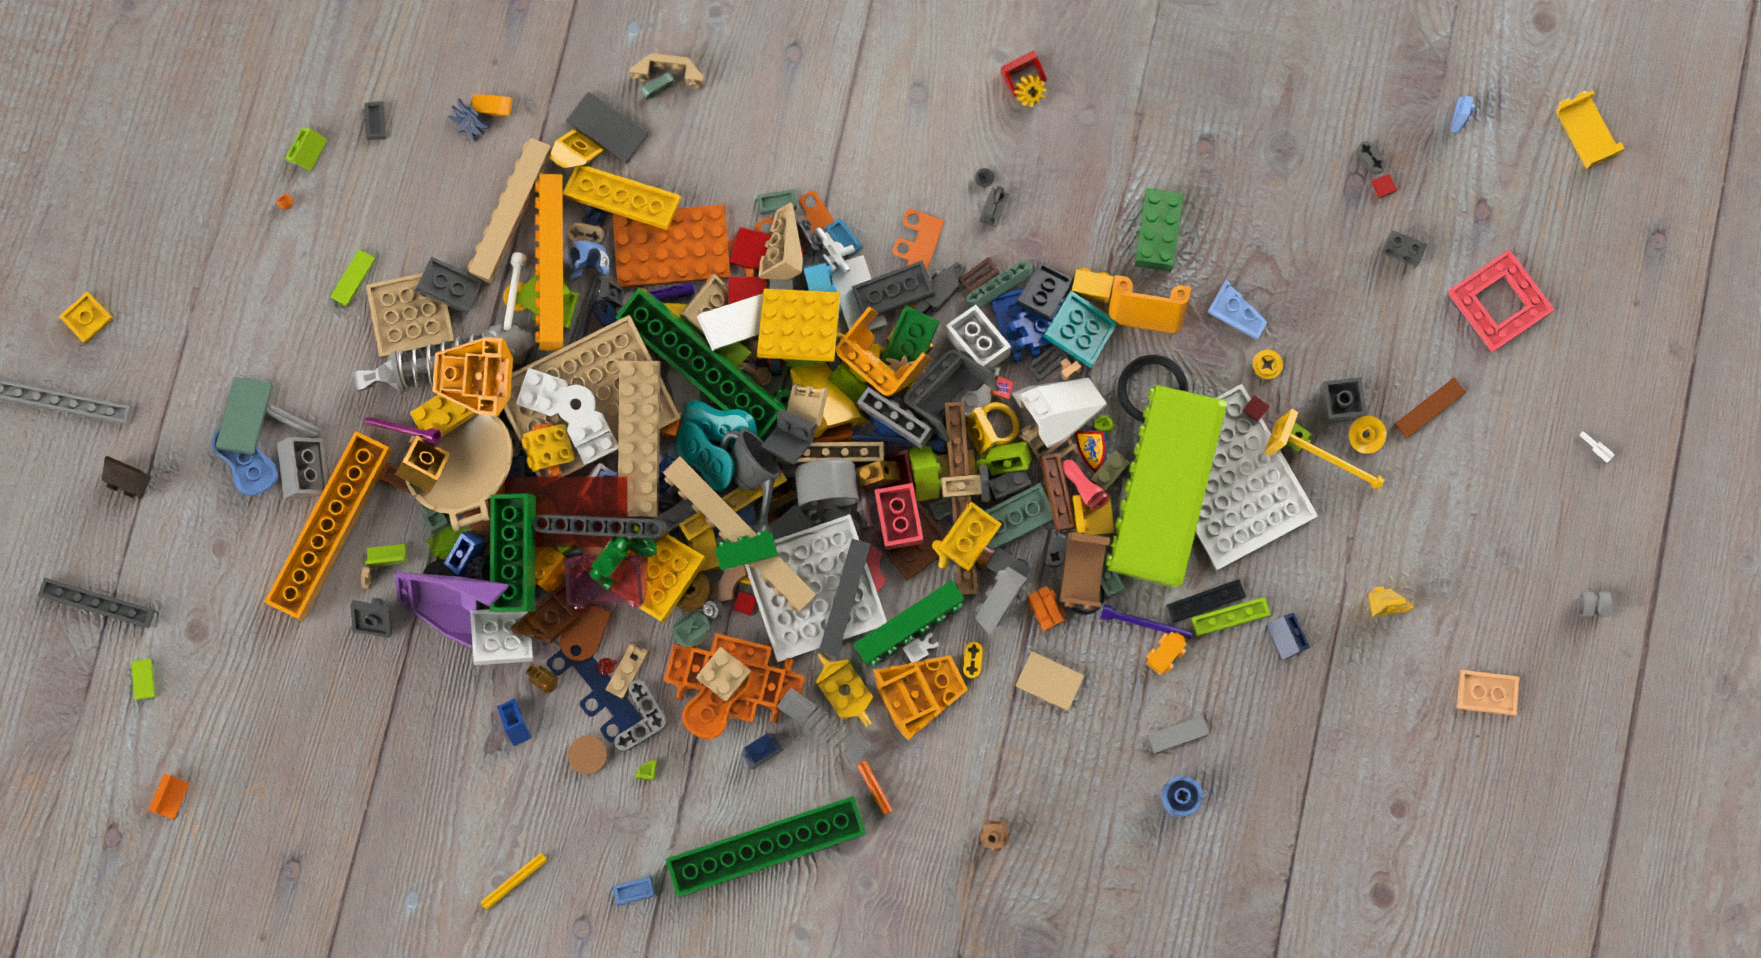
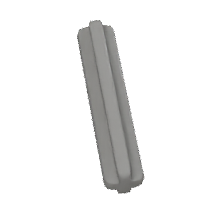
[267,405,320,438]

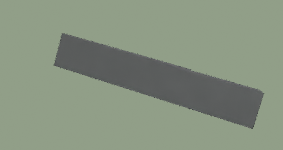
[819,539,871,657]

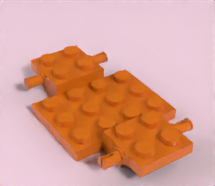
[664,633,805,724]

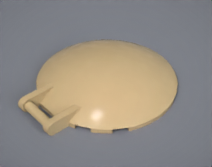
[404,414,513,532]

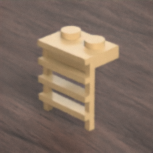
[1018,422,1079,462]

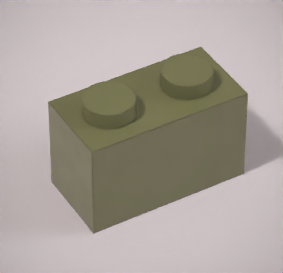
[1090,450,1130,492]

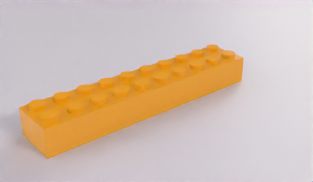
[264,431,393,622]

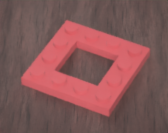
[1447,250,1555,353]

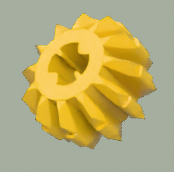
[1015,74,1047,107]

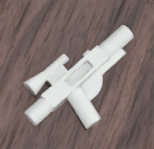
[815,228,855,274]

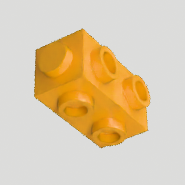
[1145,632,1187,676]

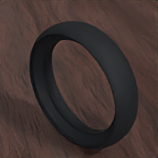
[1118,355,1188,423]

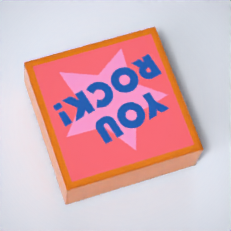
[990,375,1014,400]

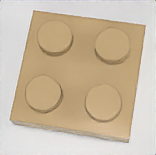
[696,647,751,702]

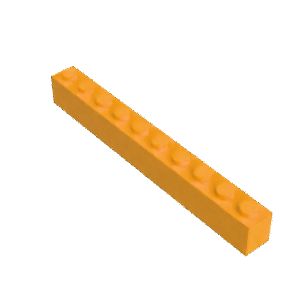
[535,174,563,351]

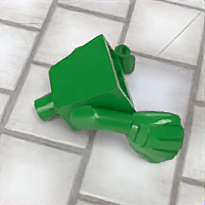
[590,536,657,592]

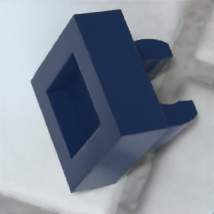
[582,206,608,227]

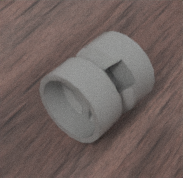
[1578,591,1612,617]

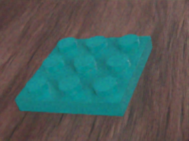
[1043,291,1118,368]

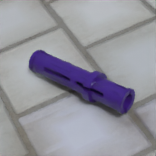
[649,283,695,301]

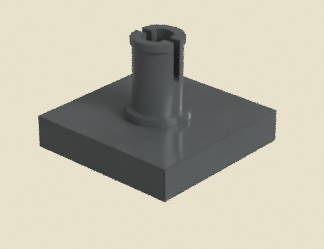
[350,598,392,638]

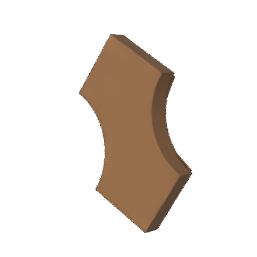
[711,565,748,603]

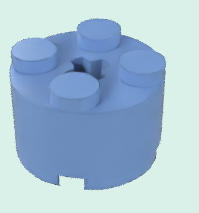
[1161,776,1203,817]

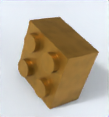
[395,435,450,493]

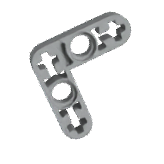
[615,680,666,752]

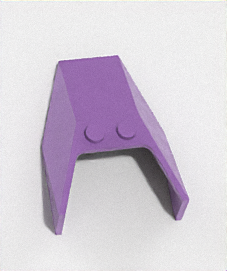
[395,572,508,648]

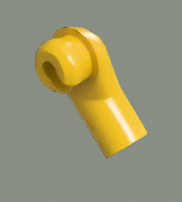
[932,540,949,568]

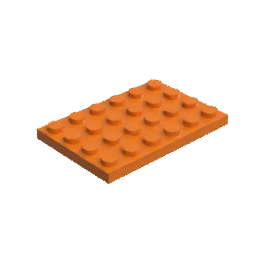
[612,204,731,288]

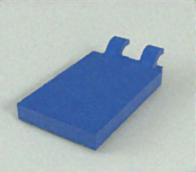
[991,288,1040,363]
[1006,297,1066,351]

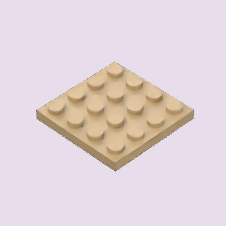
[366,273,455,358]

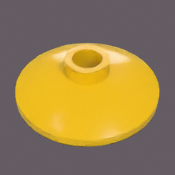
[1348,415,1387,454]

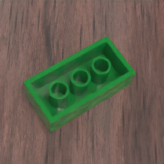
[1134,188,1184,272]

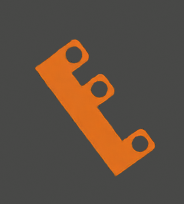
[728,191,834,272]
[892,209,945,311]

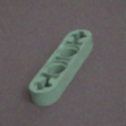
[966,261,1033,308]

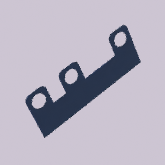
[547,646,643,742]

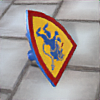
[1075,430,1108,473]

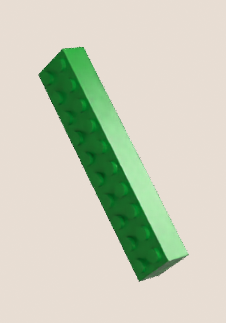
[615,288,787,440]
[666,796,866,898]

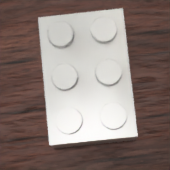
[945,305,1011,370]

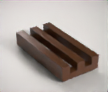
[959,257,1000,294]

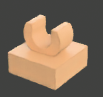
[1060,358,1081,381]

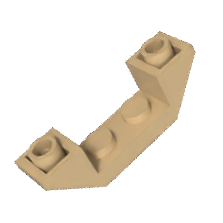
[629,53,705,88]

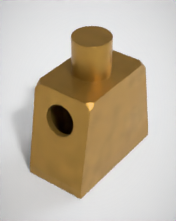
[856,461,901,491]

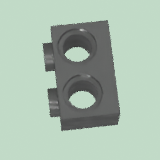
[1381,230,1427,267]

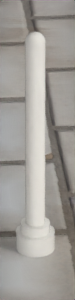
[503,252,527,331]

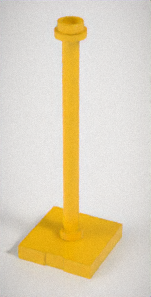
[1264,409,1384,489]

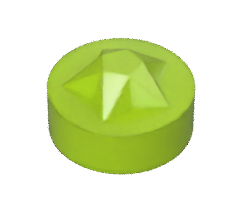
[1094,416,1114,435]

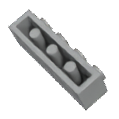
[857,387,933,449]

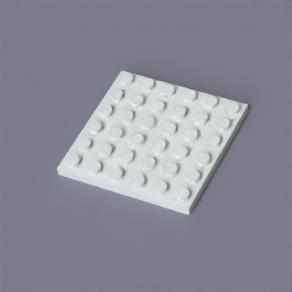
[745,515,887,662]

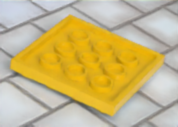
[757,289,840,362]
[609,534,707,623]

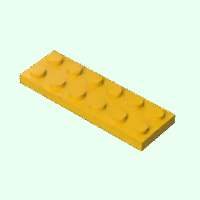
[562,165,681,230]

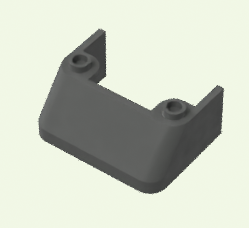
[904,350,999,442]

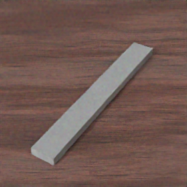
[0,380,133,425]

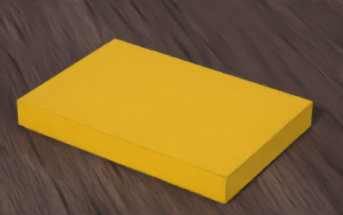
[937,501,1002,571]

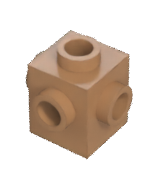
[980,820,1010,851]

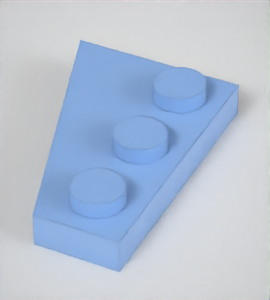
[1451,96,1475,133]
[1207,279,1267,340]

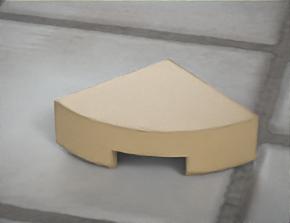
[361,567,374,590]

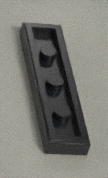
[1166,579,1246,623]

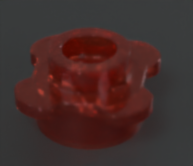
[594,658,617,674]

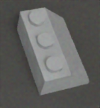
[277,437,328,499]
[975,567,1027,635]

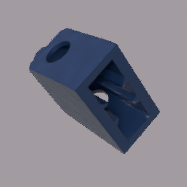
[742,733,783,769]

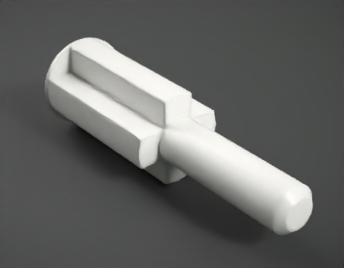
[1580,432,1615,463]

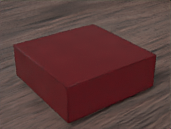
[1243,395,1270,422]

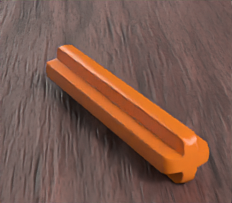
[857,761,892,816]

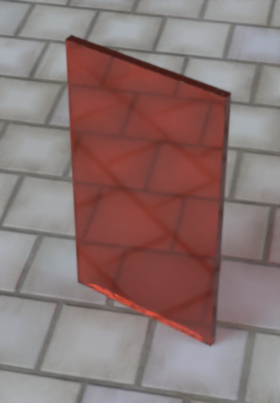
[505,477,628,547]

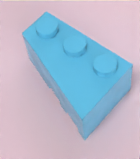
[802,262,842,319]

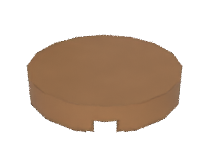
[568,735,607,775]

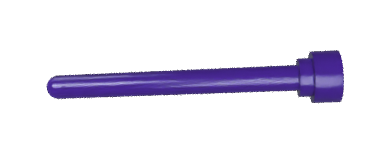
[1101,604,1193,639]

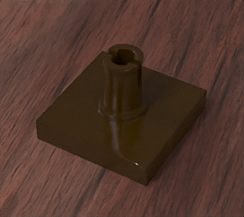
[756,478,797,517]

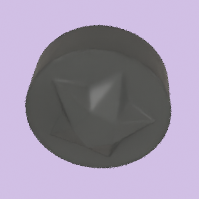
[975,168,994,187]

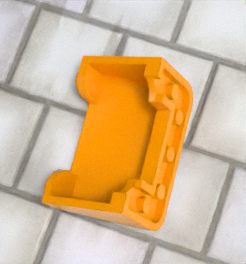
[1108,275,1191,334]

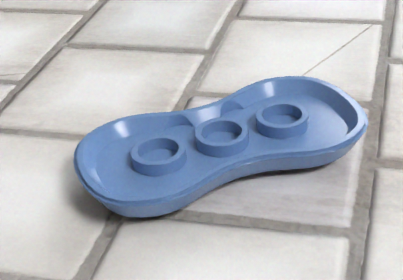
[212,427,278,496]

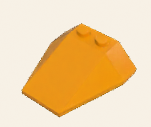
[432,337,513,416]

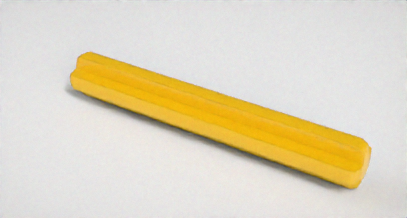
[481,853,548,910]

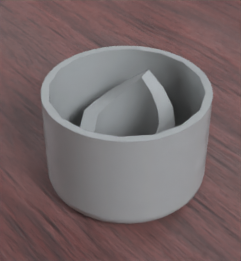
[795,459,859,511]

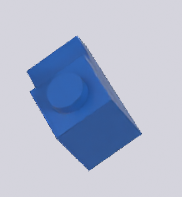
[497,698,532,746]

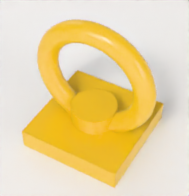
[965,402,1020,456]

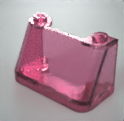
[564,553,648,609]

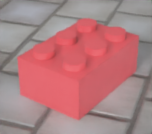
[875,483,923,550]

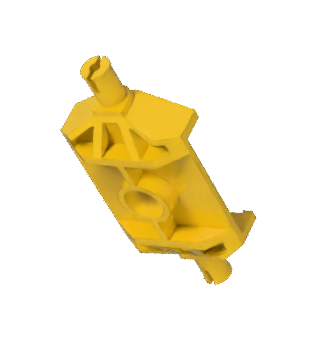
[816,653,873,728]

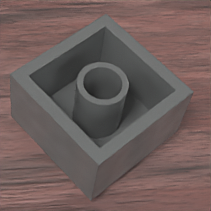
[1320,377,1367,424]

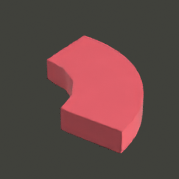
[866,542,887,593]

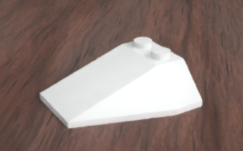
[1012,377,1107,448]

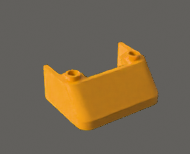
[836,307,932,396]

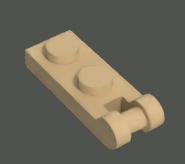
[605,642,649,699]

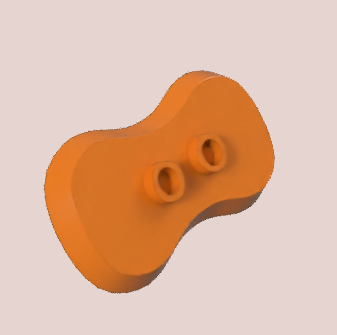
[682,658,751,740]

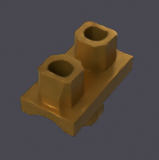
[525,663,559,694]

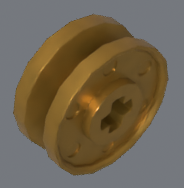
[676,571,711,612]

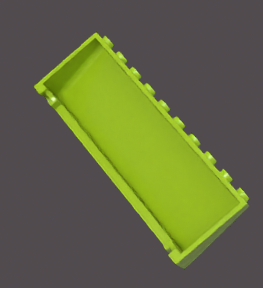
[1106,385,1227,589]

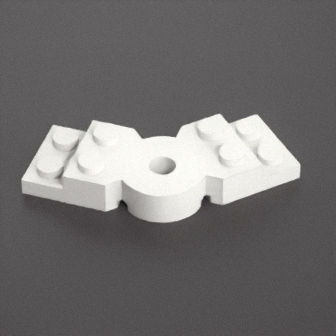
[516,368,618,465]

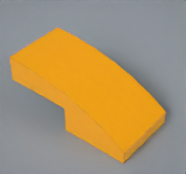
[471,94,512,117]

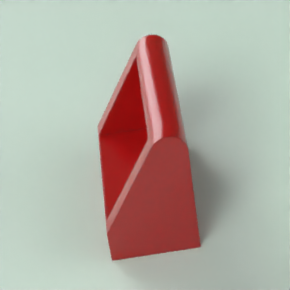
[1000,50,1047,97]

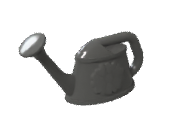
[720,429,780,533]

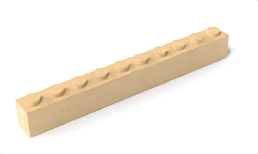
[663,456,817,612]

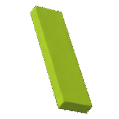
[1191,597,1271,637]

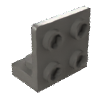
[761,409,815,464]

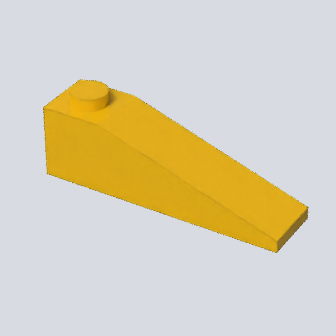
[1368,587,1414,617]

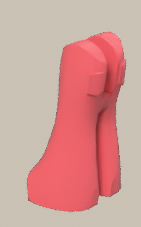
[1062,460,1110,511]

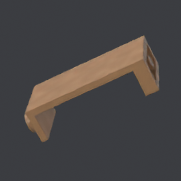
[1059,532,1110,611]

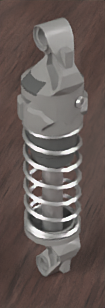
[353,323,564,392]

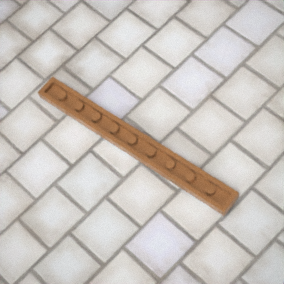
[944,402,978,595]

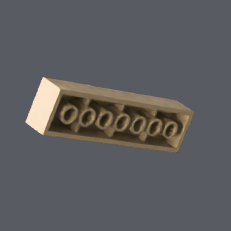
[618,361,660,517]

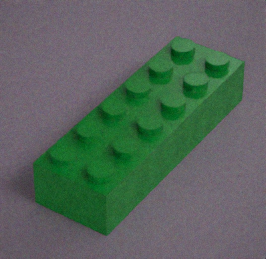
[490,494,536,613]
[854,580,965,668]

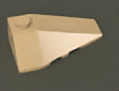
[759,203,803,280]

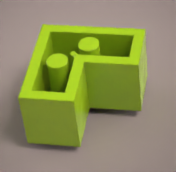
[908,446,942,501]

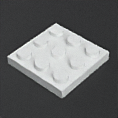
[470,609,533,665]

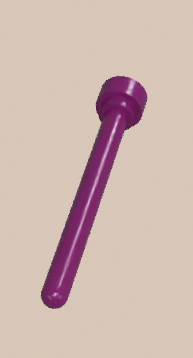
[364,417,442,445]

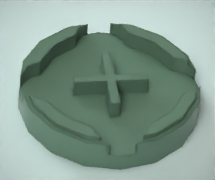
[673,612,711,647]

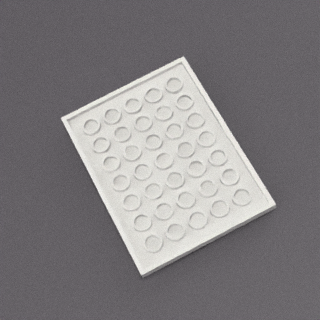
[1195,384,1318,571]

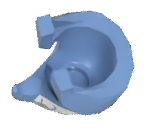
[567,240,609,281]

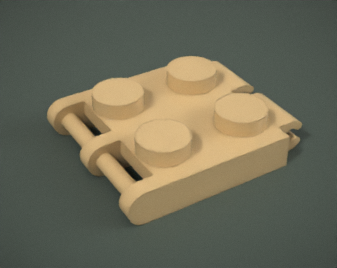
[786,384,828,432]

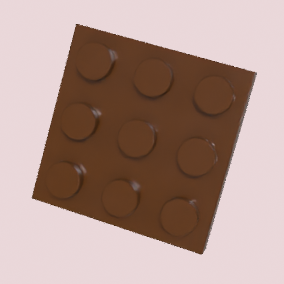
[872,501,945,581]

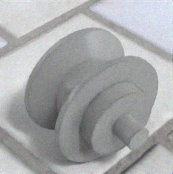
[703,600,724,620]

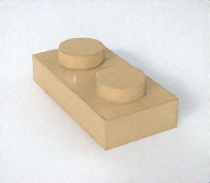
[941,475,982,498]

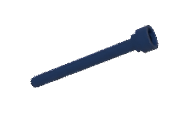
[851,433,944,451]

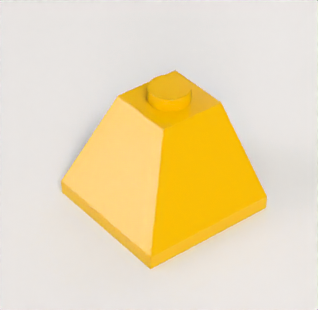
[549,128,605,168]

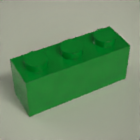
[715,530,779,571]

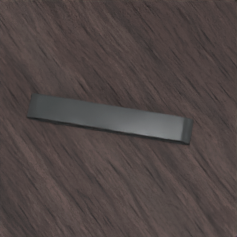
[533,514,667,538]

